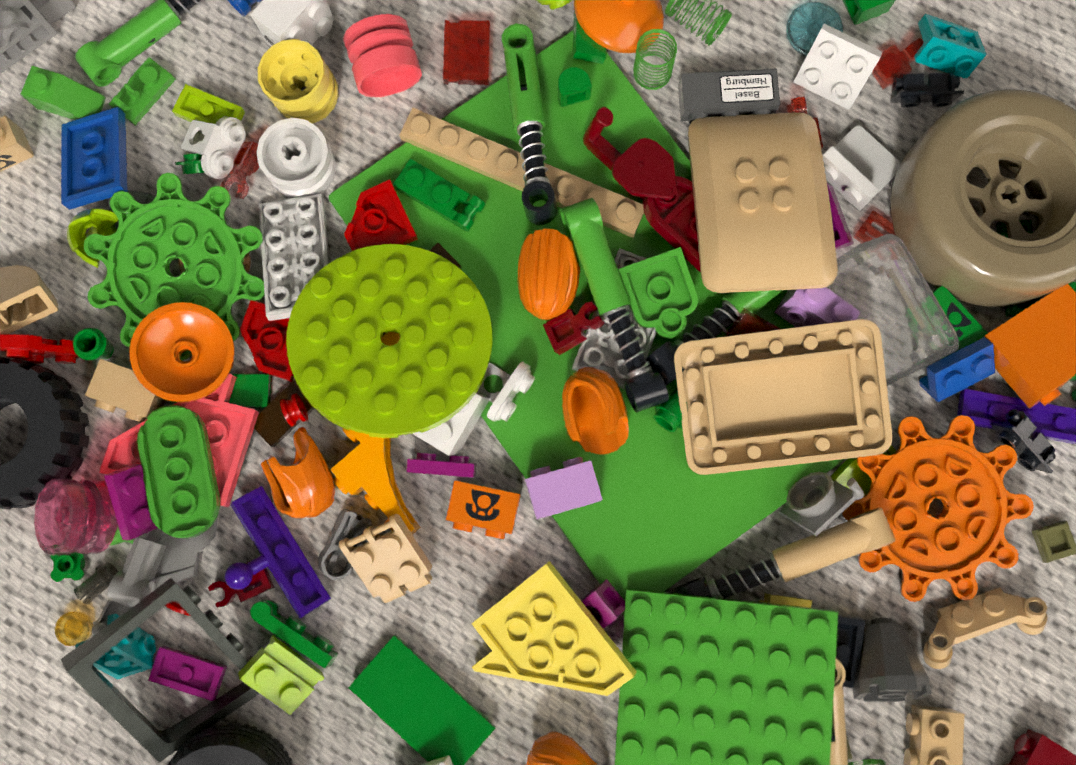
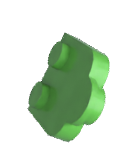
[618,247,698,338]

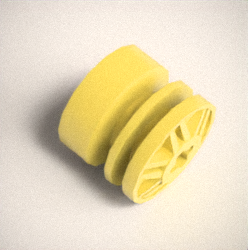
[258,39,339,124]

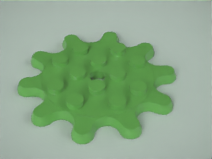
[84,173,265,361]

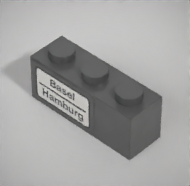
[678,68,780,124]

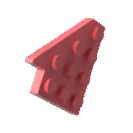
[99,374,259,507]

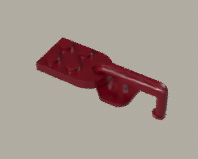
[583,107,701,273]

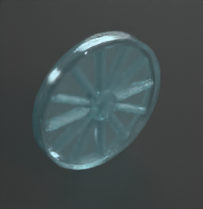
[786,2,843,56]

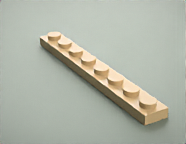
[399,107,644,238]

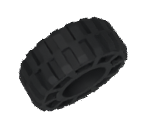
[0,357,89,509]

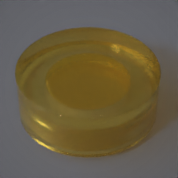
[55,611,93,646]

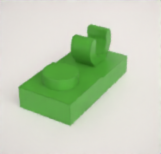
[109,57,176,126]

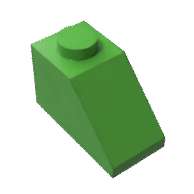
[20,66,106,120]

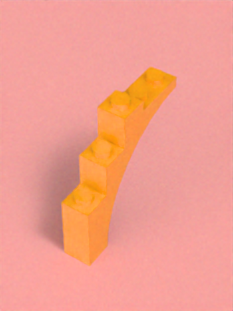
[330,332,421,535]

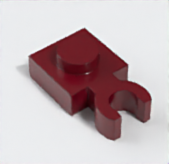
[543,302,605,355]
[208,560,275,607]

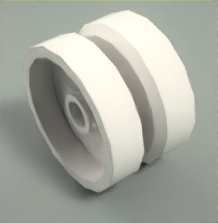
[256,118,336,198]

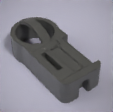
[318,509,372,580]

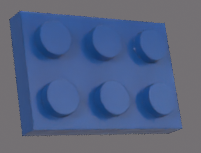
[61,107,128,210]

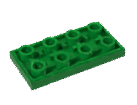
[348,634,496,765]

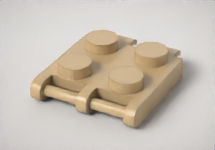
[339,514,432,603]

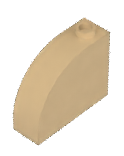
[0,265,59,334]

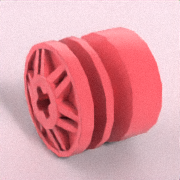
[343,14,422,97]

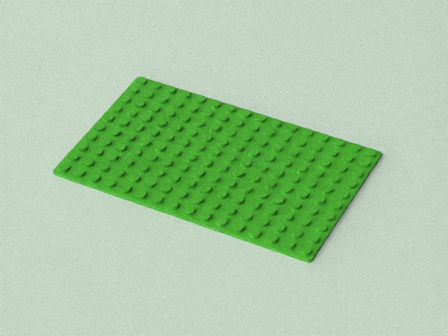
[329,31,845,616]

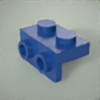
[919,337,995,402]

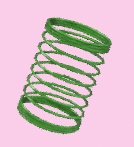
[665,0,732,46]
[633,29,677,90]

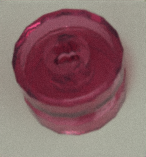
[34,479,118,555]

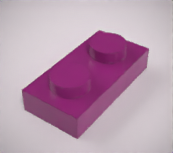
[406,453,477,477]
[104,464,158,540]
[148,646,227,701]

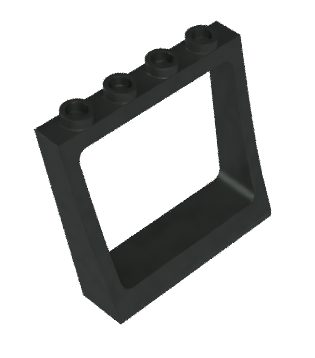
[61,578,259,763]

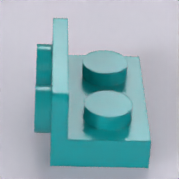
[914,13,987,79]
[75,613,156,680]

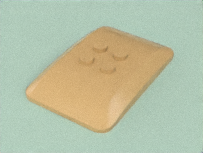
[688,112,838,293]
[674,319,893,475]

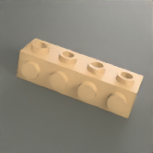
[904,705,965,765]

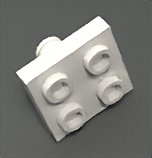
[793,24,882,110]

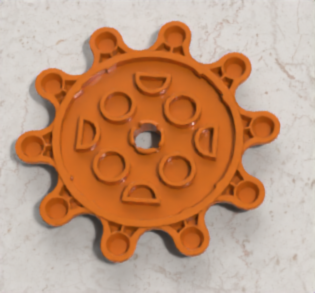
[842,415,1034,602]

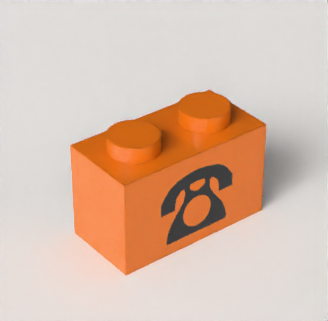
[446,480,521,539]

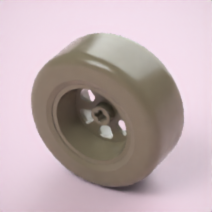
[890,89,1076,307]

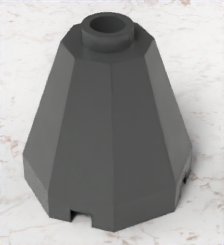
[852,618,932,702]

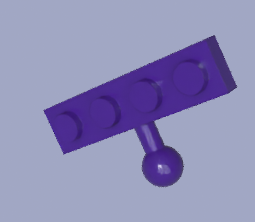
[957,389,1076,444]
[224,486,331,619]

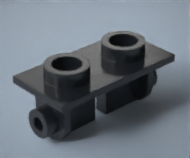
[890,73,964,108]
[990,409,1056,473]

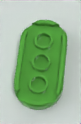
[137,405,220,539]

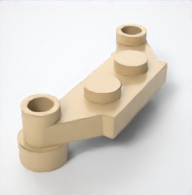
[923,587,1048,669]

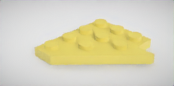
[472,561,637,696]

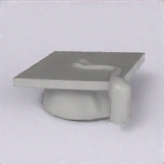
[779,472,864,536]

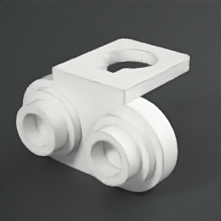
[181,116,246,179]
[478,362,535,422]

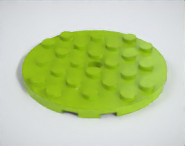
[286,244,492,438]

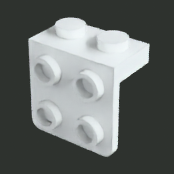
[823,126,901,211]

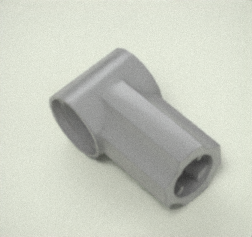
[107,537,166,607]

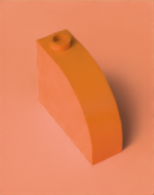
[984,284,1076,409]

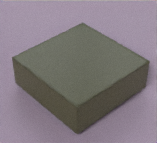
[1031,521,1076,563]

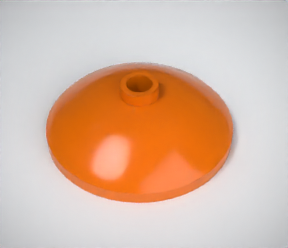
[574,0,664,53]
[129,302,235,402]

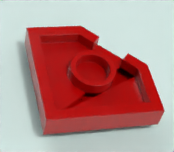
[344,179,418,251]
[240,300,294,382]
[0,334,82,364]

